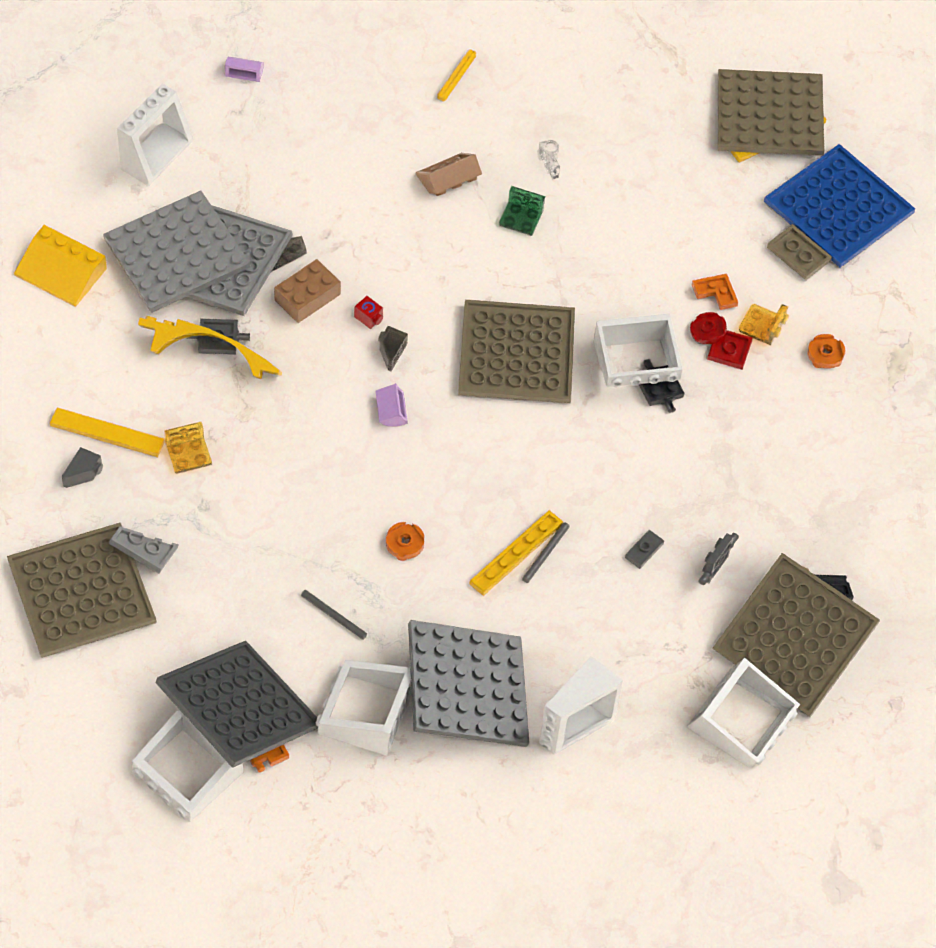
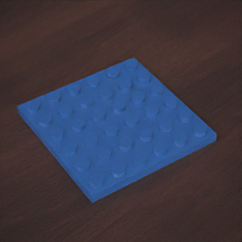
[764,144,916,268]

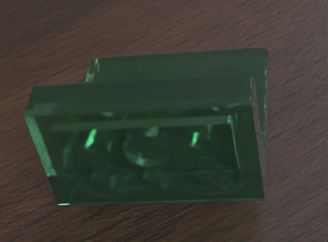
[499,186,546,236]

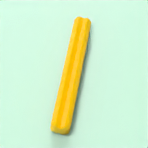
[437,49,476,101]

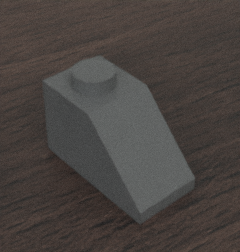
[62,447,103,488]

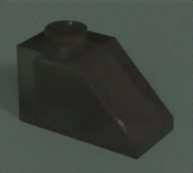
[378,326,408,372]

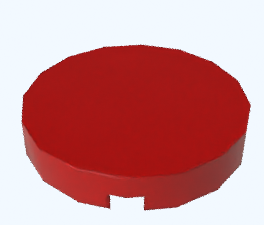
[690,312,727,344]

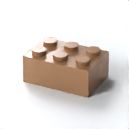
[274,259,341,323]

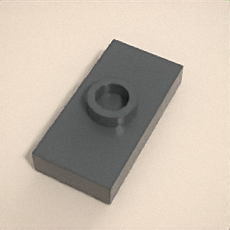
[625,530,664,569]

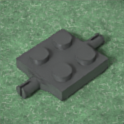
[186,318,250,355]
[698,533,739,585]

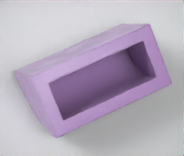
[225,56,264,82]
[375,383,408,427]

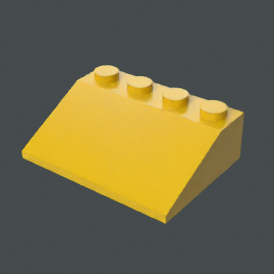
[14,225,107,307]

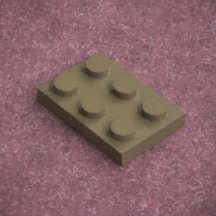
[767,224,832,280]

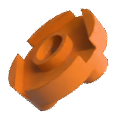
[808,334,845,369]
[386,522,424,561]

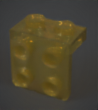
[738,304,789,346]

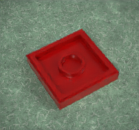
[707,330,753,370]

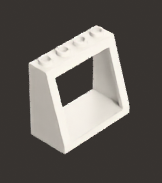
[117,83,193,186]
[593,313,683,388]
[539,656,623,754]
[687,658,800,768]
[316,660,412,756]
[132,709,243,822]

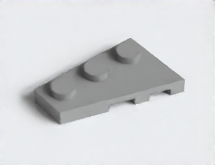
[109,527,179,574]

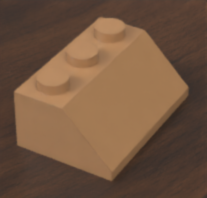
[416,152,482,196]

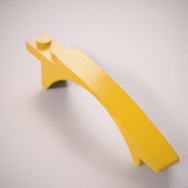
[138,316,282,379]

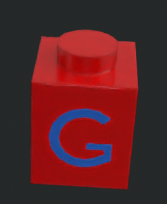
[354,296,383,329]

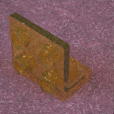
[164,422,212,474]

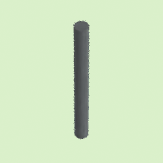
[522,522,570,583]
[301,589,367,640]

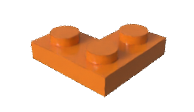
[692,273,738,310]

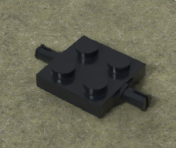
[639,359,685,413]

